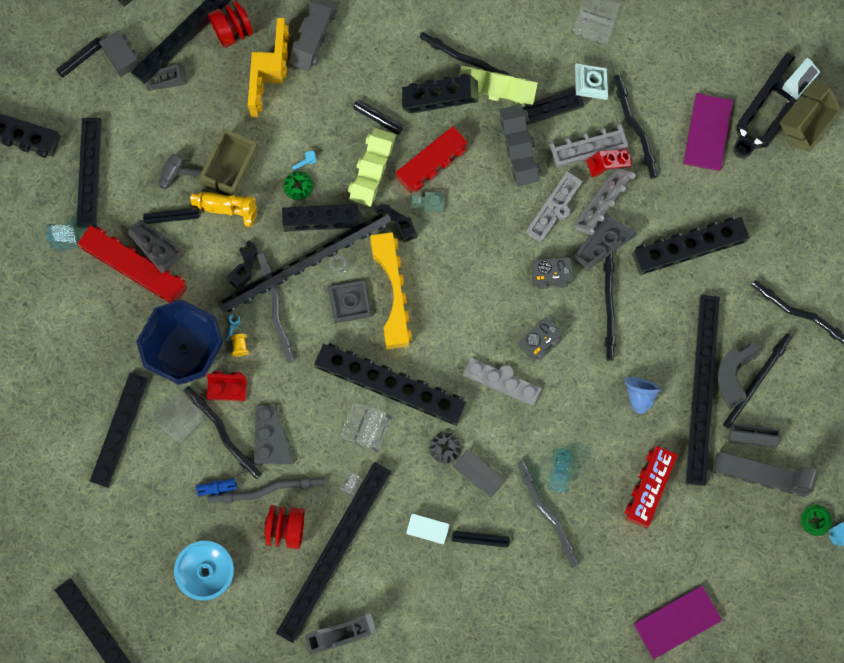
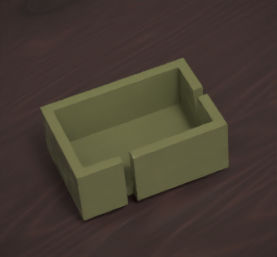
[780,81,842,152]
[199,128,259,197]

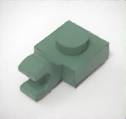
[411,192,444,212]

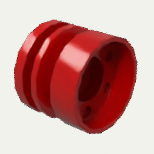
[208,0,253,49]
[264,505,305,550]

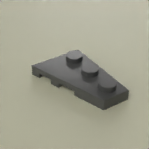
[573,214,637,270]
[128,220,186,274]
[254,406,293,464]

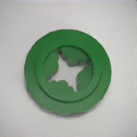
[283,170,313,200]
[800,505,832,536]

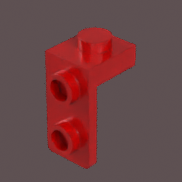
[586,149,633,177]

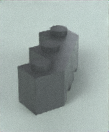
[288,0,338,71]
[499,104,541,187]

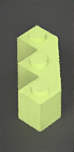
[458,65,538,107]
[348,128,396,207]

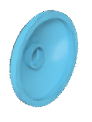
[174,541,234,601]

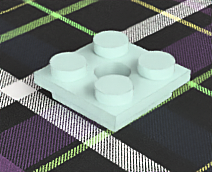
[575,63,608,100]

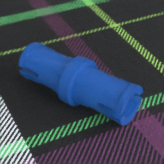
[196,478,237,497]

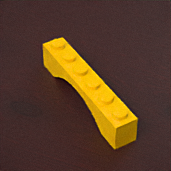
[370,232,412,350]

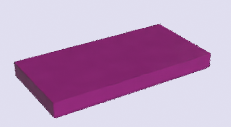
[683,93,733,171]
[633,586,722,660]

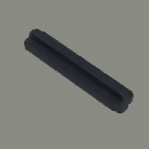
[56,37,102,78]
[353,100,403,135]
[143,208,200,224]
[452,531,510,548]

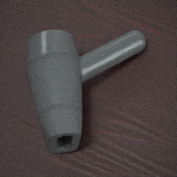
[158,154,203,190]

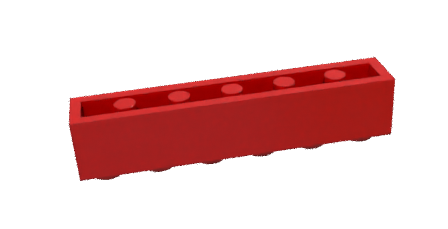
[77,225,187,303]

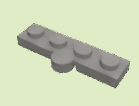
[526,172,583,243]
[463,358,541,407]

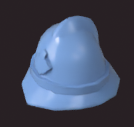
[623,377,662,414]

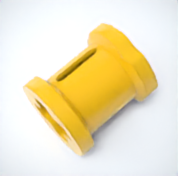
[230,334,249,357]

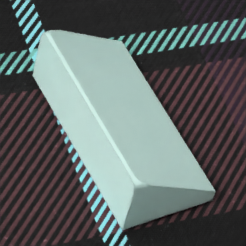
[406,514,450,545]

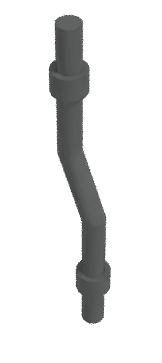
[257,253,295,363]
[517,460,579,568]
[208,477,325,504]

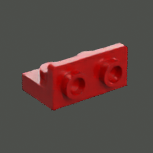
[207,371,247,401]

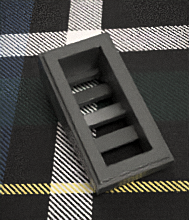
[147,63,187,91]

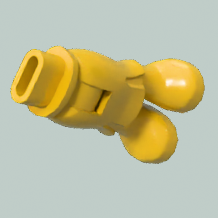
[190,192,257,227]

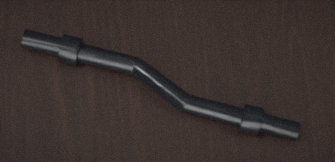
[420,32,509,75]
[614,75,658,179]
[603,253,616,361]
[751,280,844,344]
[183,386,262,479]

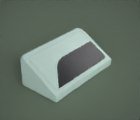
[782,58,820,100]

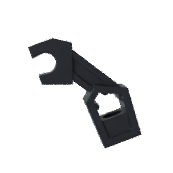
[375,204,417,243]
[227,240,258,290]

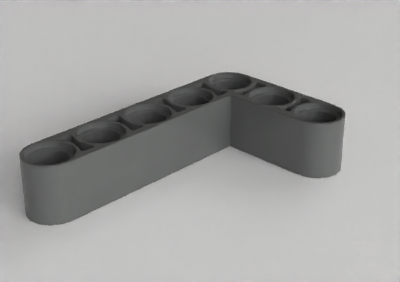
[713,452,818,497]

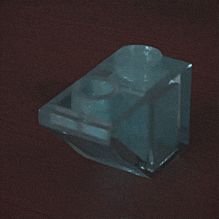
[45,224,79,253]
[548,448,573,493]

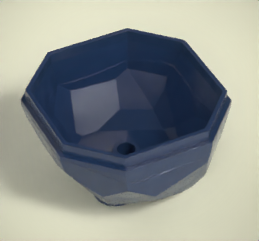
[136,300,224,385]

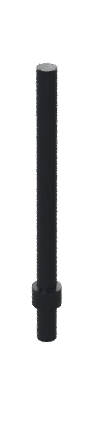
[722,333,793,430]

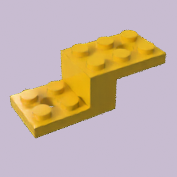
[248,18,290,118]

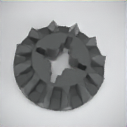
[430,432,461,464]

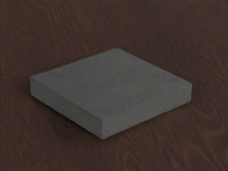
[328,280,372,324]

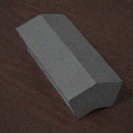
[728,423,781,448]
[453,450,505,497]

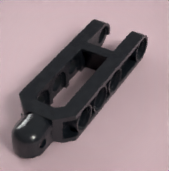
[733,52,803,159]

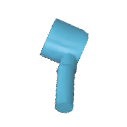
[292,151,317,170]
[225,314,241,342]

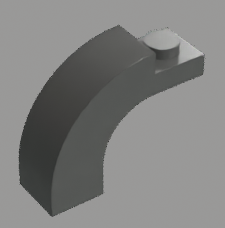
[718,342,760,410]
[305,613,377,655]

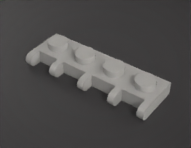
[549,123,628,168]
[573,169,636,235]

